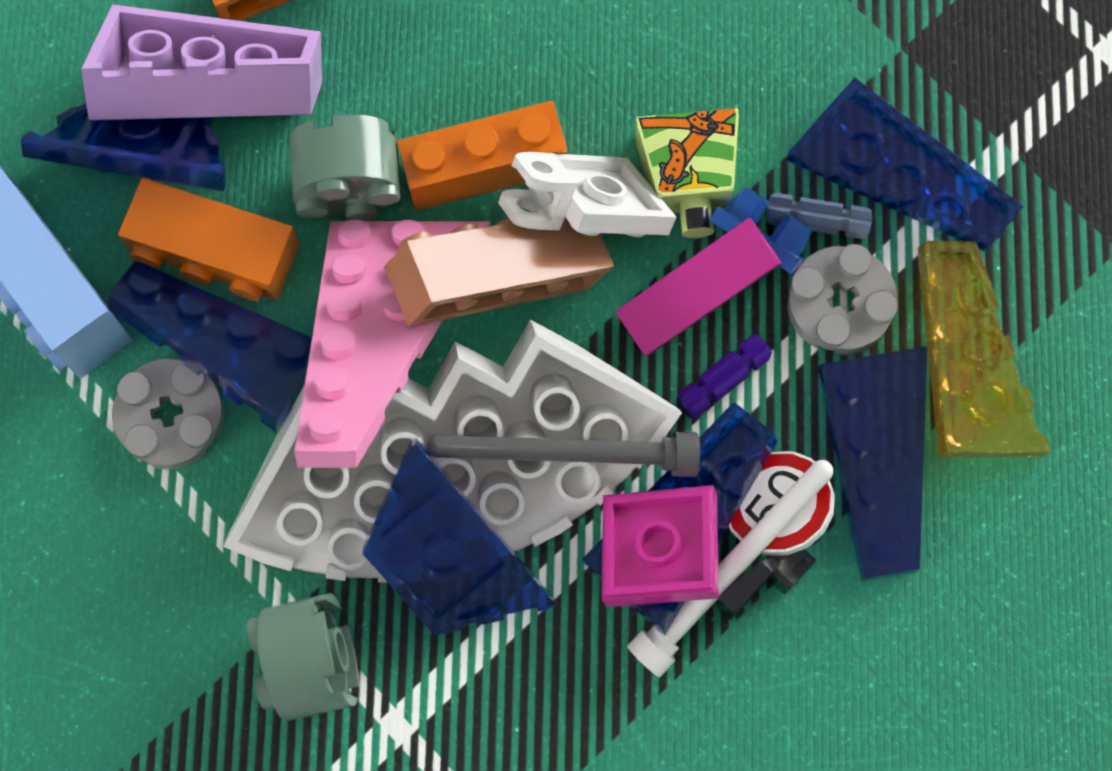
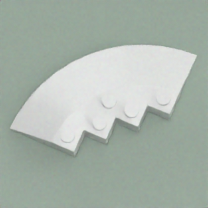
[223,320,682,583]

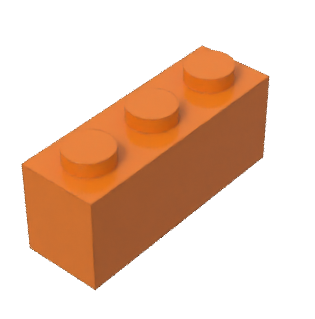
[397,100,567,211]
[118,177,300,302]

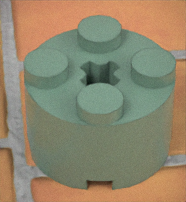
[289,114,402,221]
[246,593,359,721]

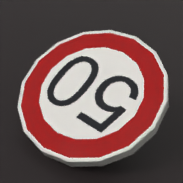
[724,451,835,555]

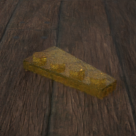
[917,241,1051,457]

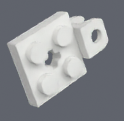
[498,152,676,237]

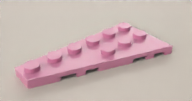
[295,220,490,468]

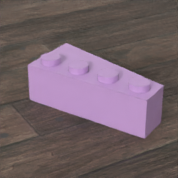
[81,4,322,120]

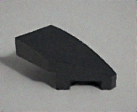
[714,549,817,620]

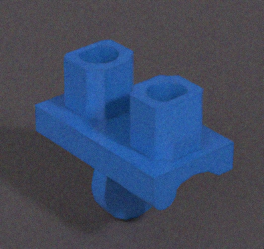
[709,187,812,282]

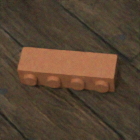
[384,217,615,327]

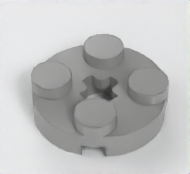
[787,244,898,355]
[112,359,225,469]

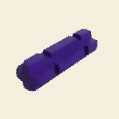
[676,334,772,419]

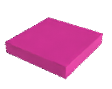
[602,485,719,607]

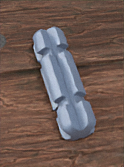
[766,193,872,239]

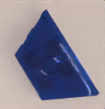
[21,103,226,191]
[362,438,555,636]

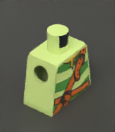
[635,108,739,238]

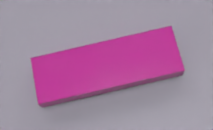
[615,218,782,356]

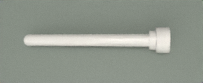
[627,460,833,678]

